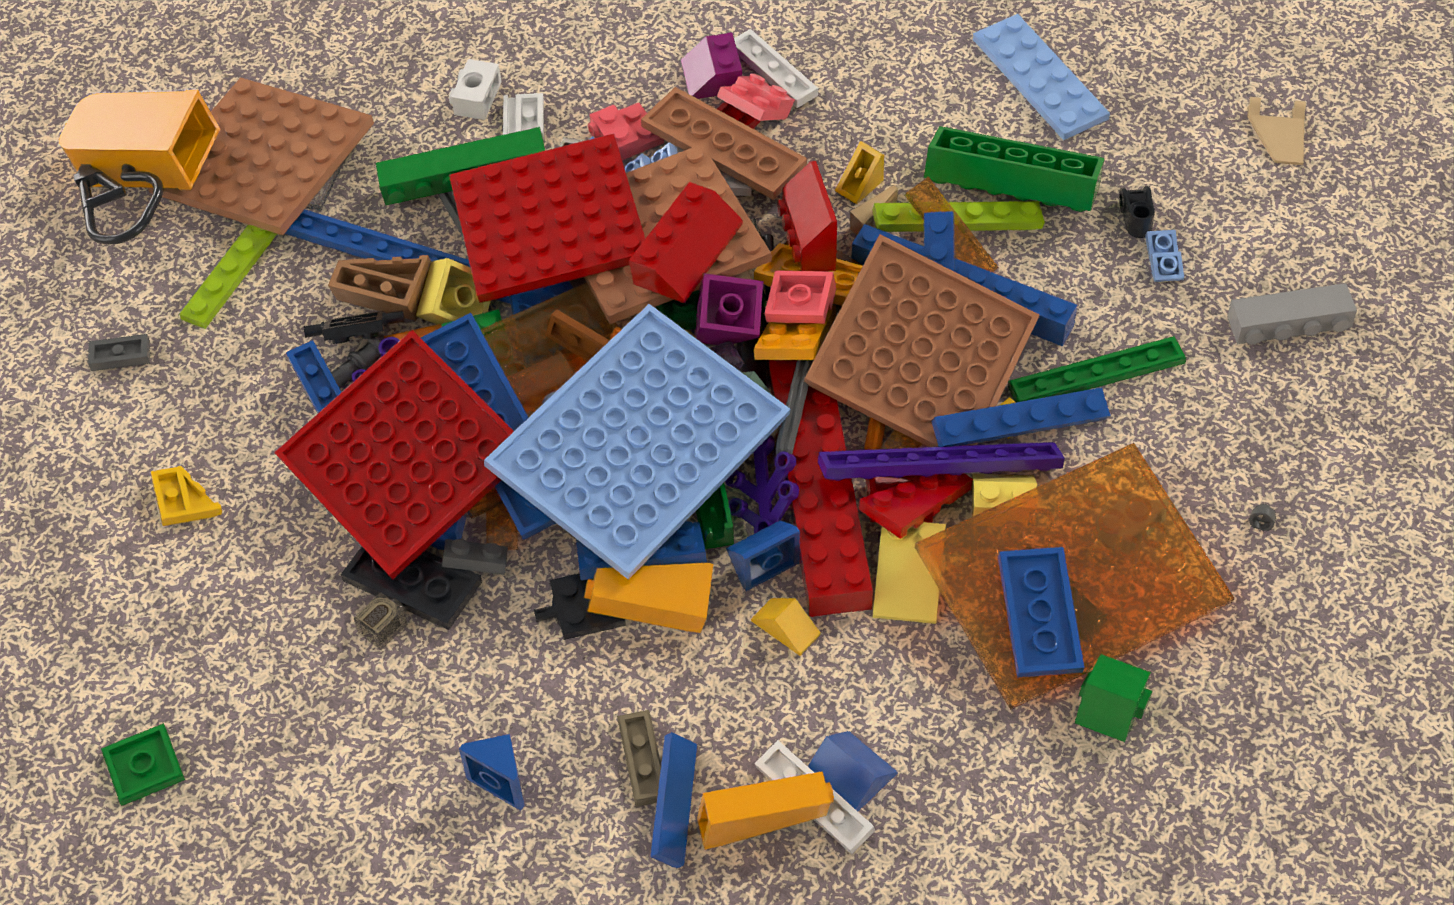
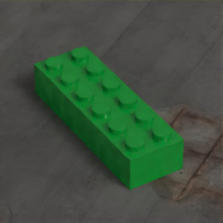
[924,126,1105,212]

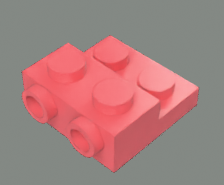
[717,74,795,121]
[588,102,664,160]
[764,271,836,324]

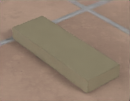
[617,710,661,807]

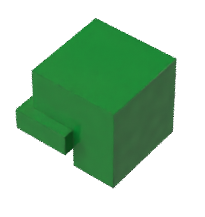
[1075,654,1153,742]

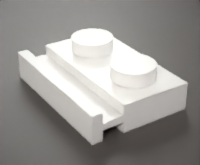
[503,93,544,140]

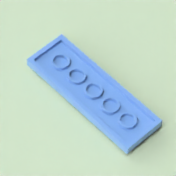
[973,14,1110,140]

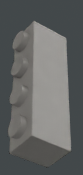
[1227,283,1357,345]

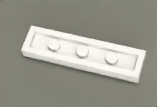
[734,29,818,108]
[755,740,875,855]

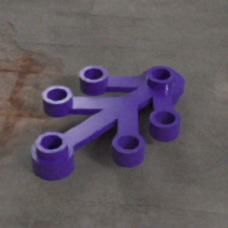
[725,435,799,534]

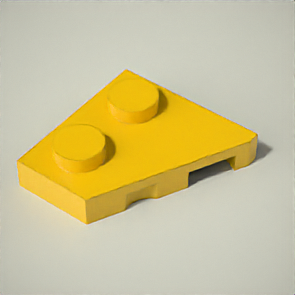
[151,466,222,526]

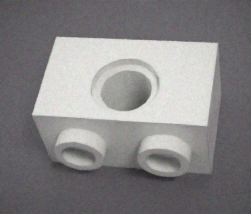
[449,59,502,120]

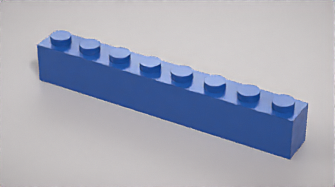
[851,224,1077,346]

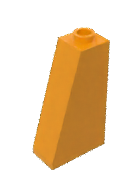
[584,563,713,633]
[697,771,834,850]

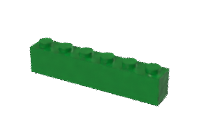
[376,127,545,206]

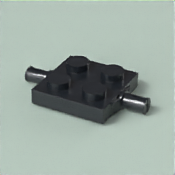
[304,310,405,344]
[534,573,626,640]

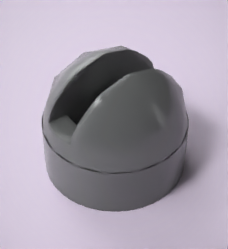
[1249,504,1276,531]

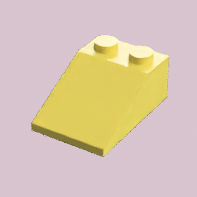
[873,522,946,624]

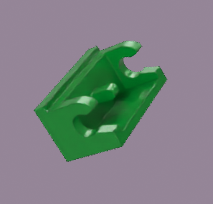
[696,483,734,549]

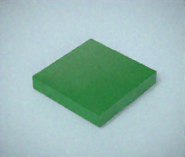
[101,723,185,806]

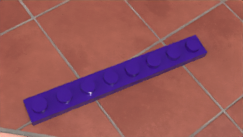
[818,442,1065,481]

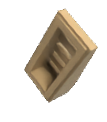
[850,185,898,236]

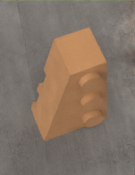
[328,255,432,321]

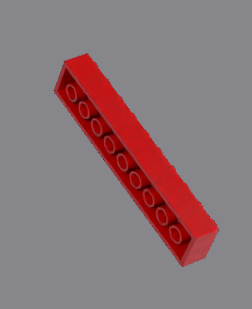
[767,360,873,617]

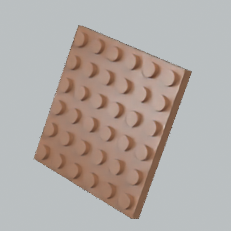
[148,77,374,235]
[584,144,772,324]
[804,234,1039,447]

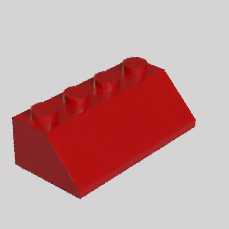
[777,161,837,272]
[629,182,743,303]

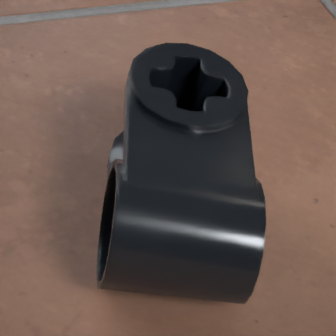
[1119,186,1155,238]

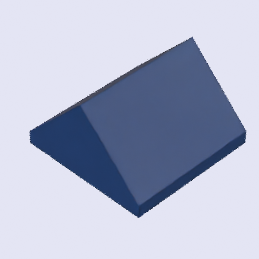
[726,521,800,591]
[808,731,898,811]
[459,734,525,811]

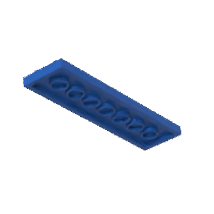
[421,313,556,540]

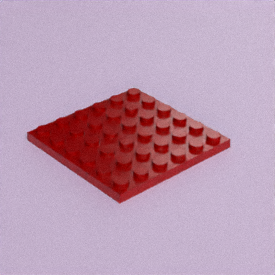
[449,134,646,303]
[274,330,514,579]

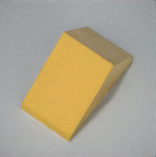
[834,141,884,204]
[751,598,821,656]

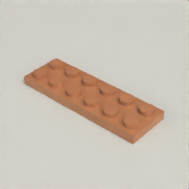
[641,87,807,200]

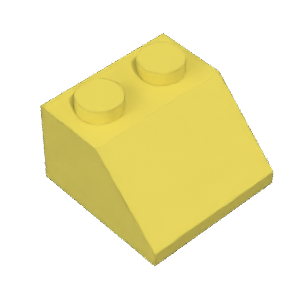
[416,258,490,324]
[972,473,1037,529]

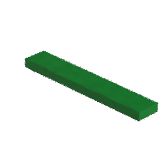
[1008,336,1186,403]

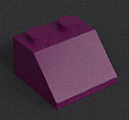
[681,32,742,99]
[695,273,763,346]

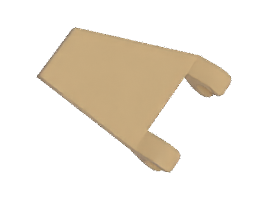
[1247,97,1306,165]

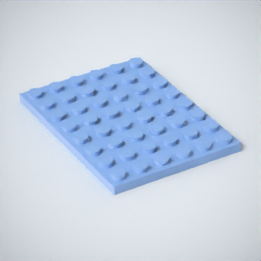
[484,304,791,580]

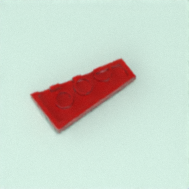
[859,473,973,539]

